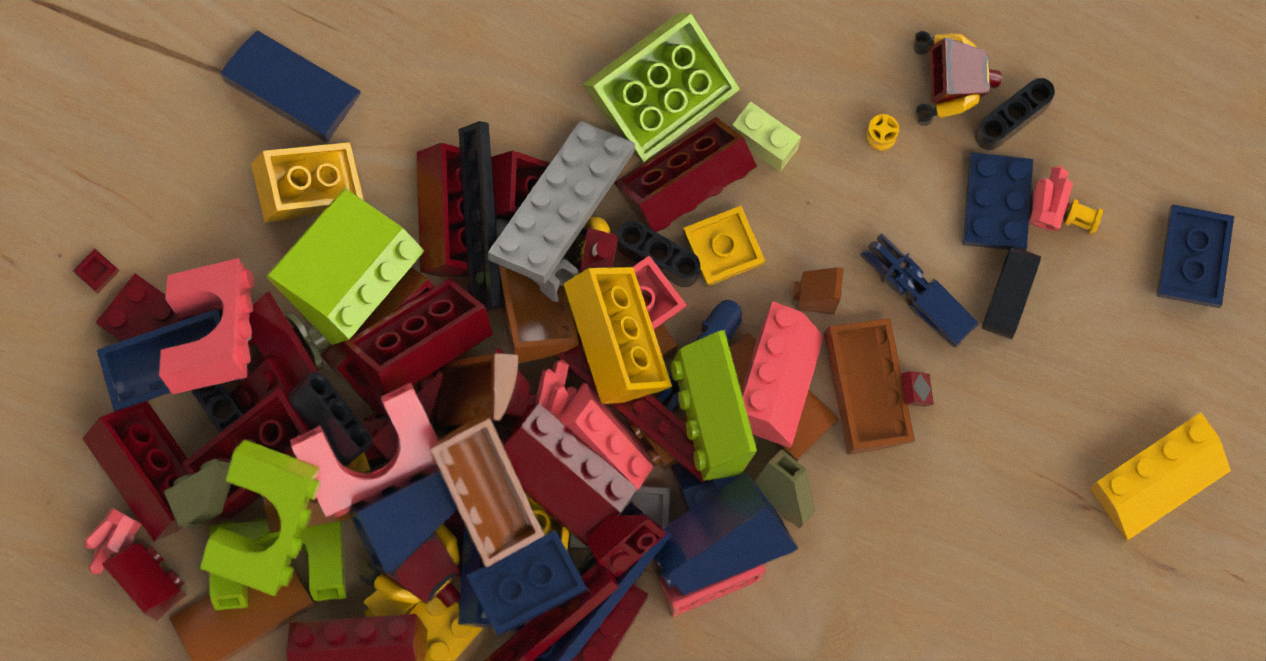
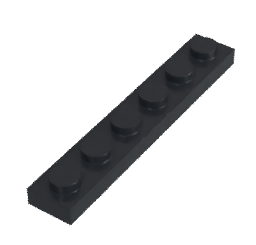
[458,121,502,311]

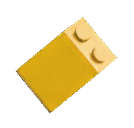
[251,142,364,223]

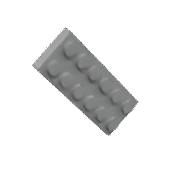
[488,121,635,284]

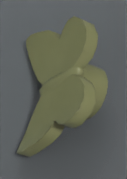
[285,313,330,371]

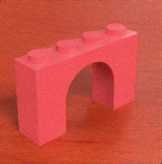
[159,258,254,394]
[290,383,439,517]

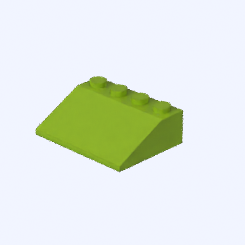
[583,12,740,162]
[265,188,424,345]

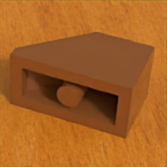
[792,267,844,314]

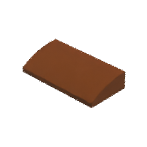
[499,265,579,363]
[824,318,915,455]
[729,332,839,462]
[434,353,518,428]
[429,415,544,568]
[170,563,316,661]

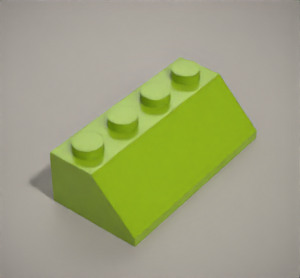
[671,330,757,481]

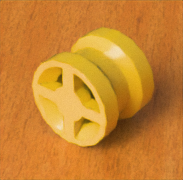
[866,114,899,151]

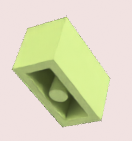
[732,101,801,172]

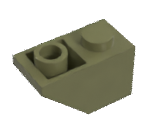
[754,449,815,529]
[164,459,231,528]

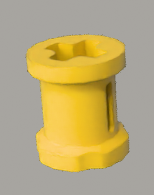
[1064,198,1104,235]

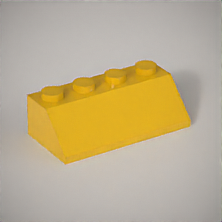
[563,267,672,404]
[1089,412,1231,541]

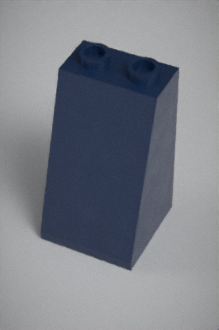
[348,469,457,574]
[654,471,798,595]

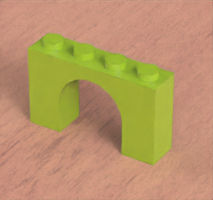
[200,440,321,596]
[209,518,346,611]

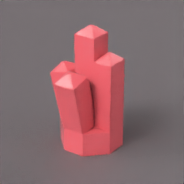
[1029,166,1073,231]
[534,359,577,419]
[84,508,141,575]

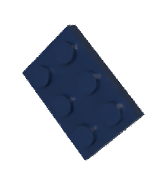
[963,152,1033,251]
[1157,205,1234,308]
[466,530,587,637]

